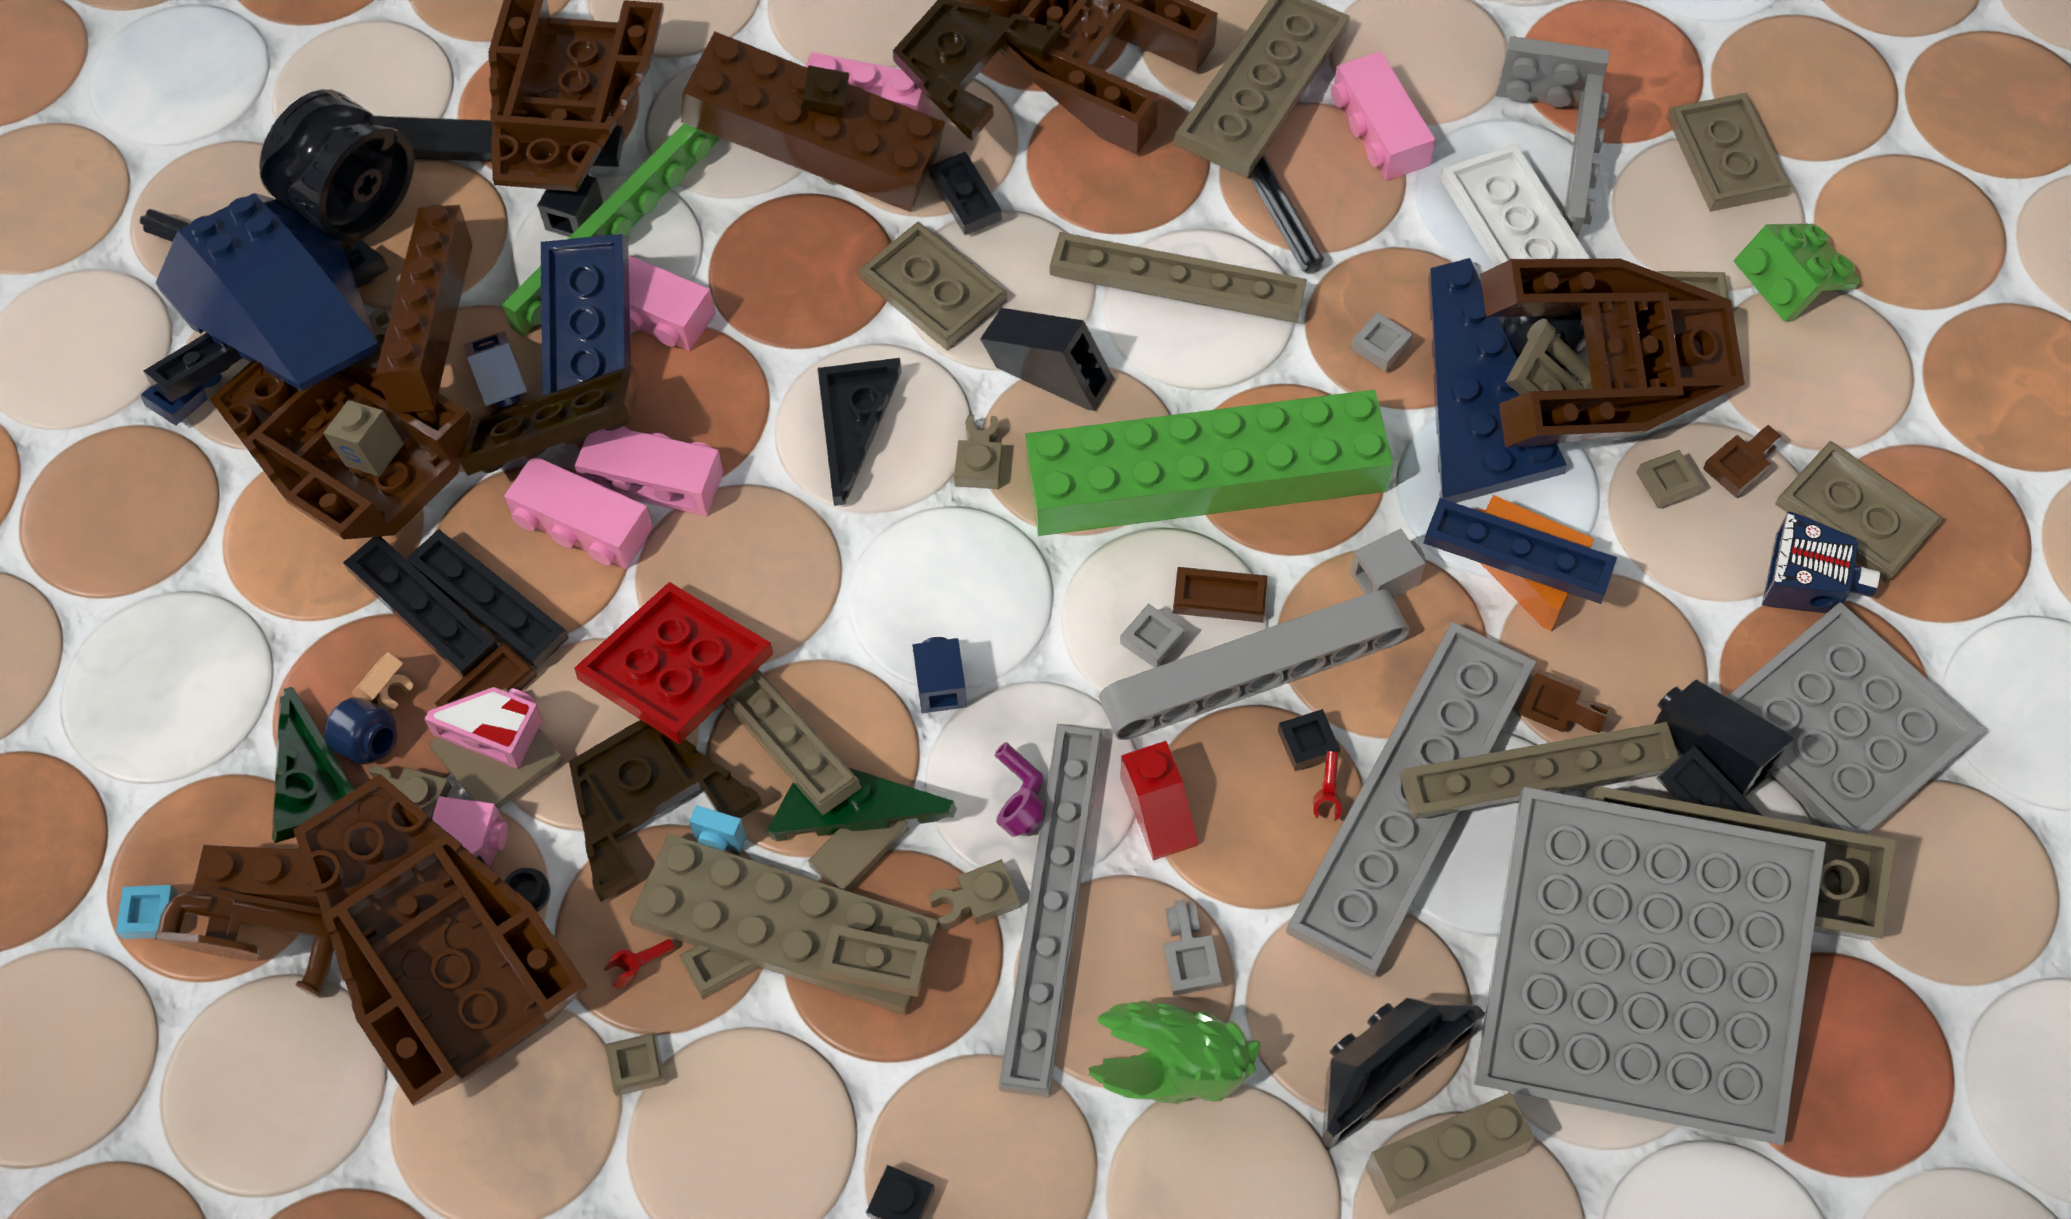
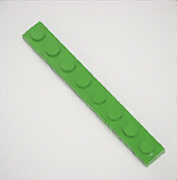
[502,123,720,337]

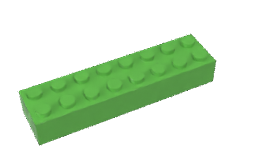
[1025,389,1393,536]

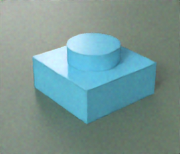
[689,805,747,854]
[116,885,178,939]

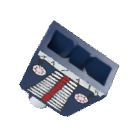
[1762,511,1880,613]

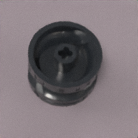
[259,89,414,241]

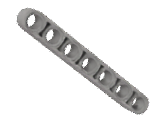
[1099,589,1410,740]

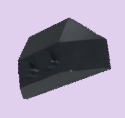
[1322,998,1485,1150]

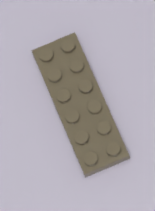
[1173,0,1350,178]
[630,833,939,1015]

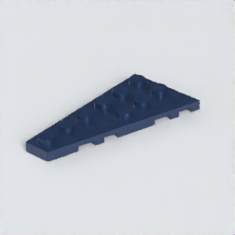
[1428,258,1567,503]

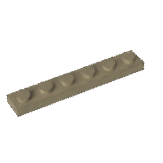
[1050,232,1307,323]
[1399,722,1679,820]

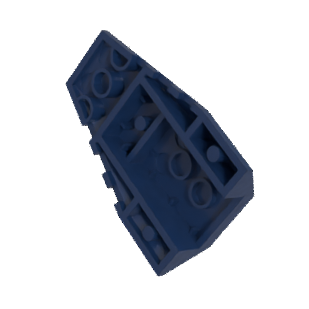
[155,193,380,391]

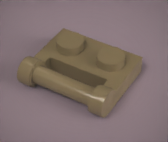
[1505,319,1592,395]

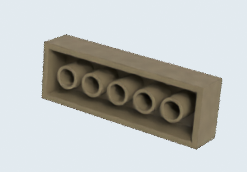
[1586,786,1896,941]

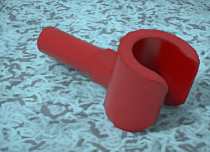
[1313,751,1342,821]
[604,939,674,988]

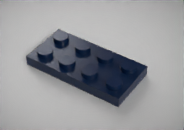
[541,234,630,396]

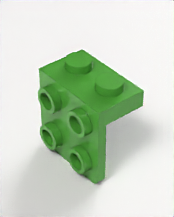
[1733,223,1861,322]

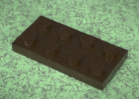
[460,365,640,476]

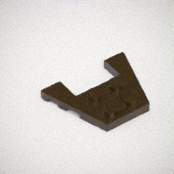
[893,0,1062,141]
[569,720,762,902]

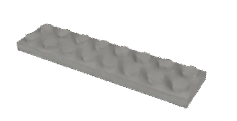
[1286,622,1537,978]

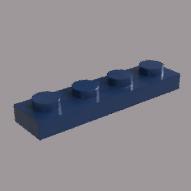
[1423,498,1617,604]

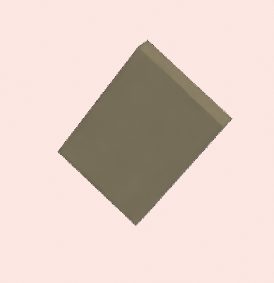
[1667,93,1792,212]
[858,221,1007,351]
[1775,441,1943,583]

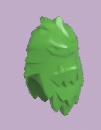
[1089,1001,1260,1104]

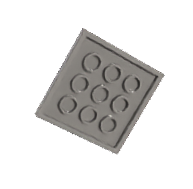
[1727,602,1984,835]

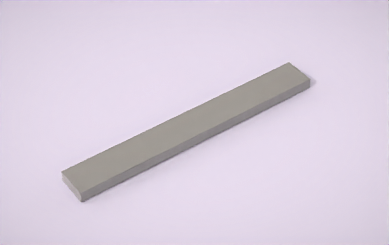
[999,724,1103,1098]

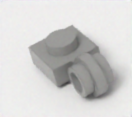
[1163,899,1222,996]

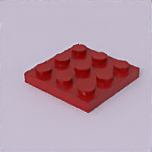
[574,582,773,744]

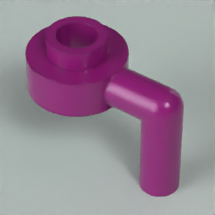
[994,742,1044,837]

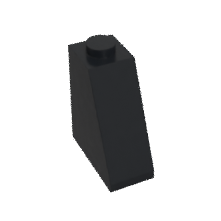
[980,308,1114,411]
[1654,679,1794,797]

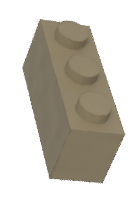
[1365,1092,1535,1214]

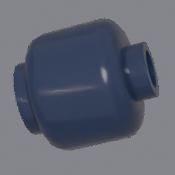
[325,697,397,765]

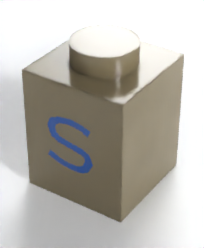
[323,400,404,477]

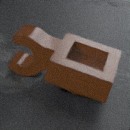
[1703,425,1782,498]
[1519,668,1609,733]

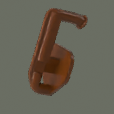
[155,888,334,998]

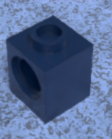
[912,637,967,714]

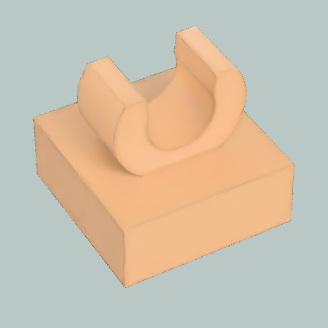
[351,652,413,711]

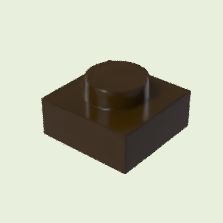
[801,65,850,117]

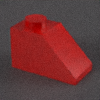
[1120,741,1198,861]

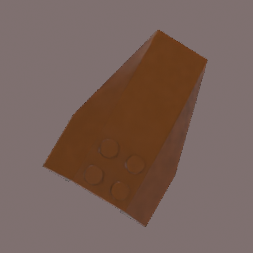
[488,0,664,192]
[210,360,472,540]
[293,774,587,1106]

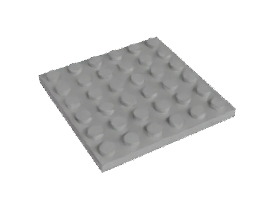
[1474,787,1826,1146]

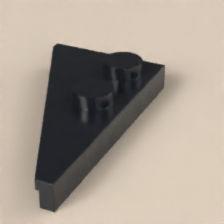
[817,358,902,506]

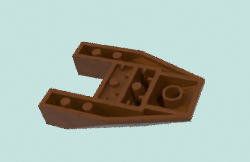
[953,0,1218,155]
[1480,258,1745,447]

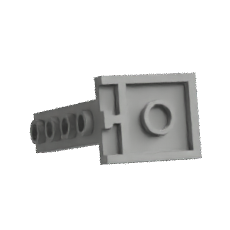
[1496,36,1610,239]

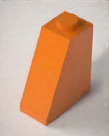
[1476,495,1594,631]

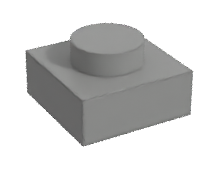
[1351,312,1413,372]
[1120,603,1185,668]

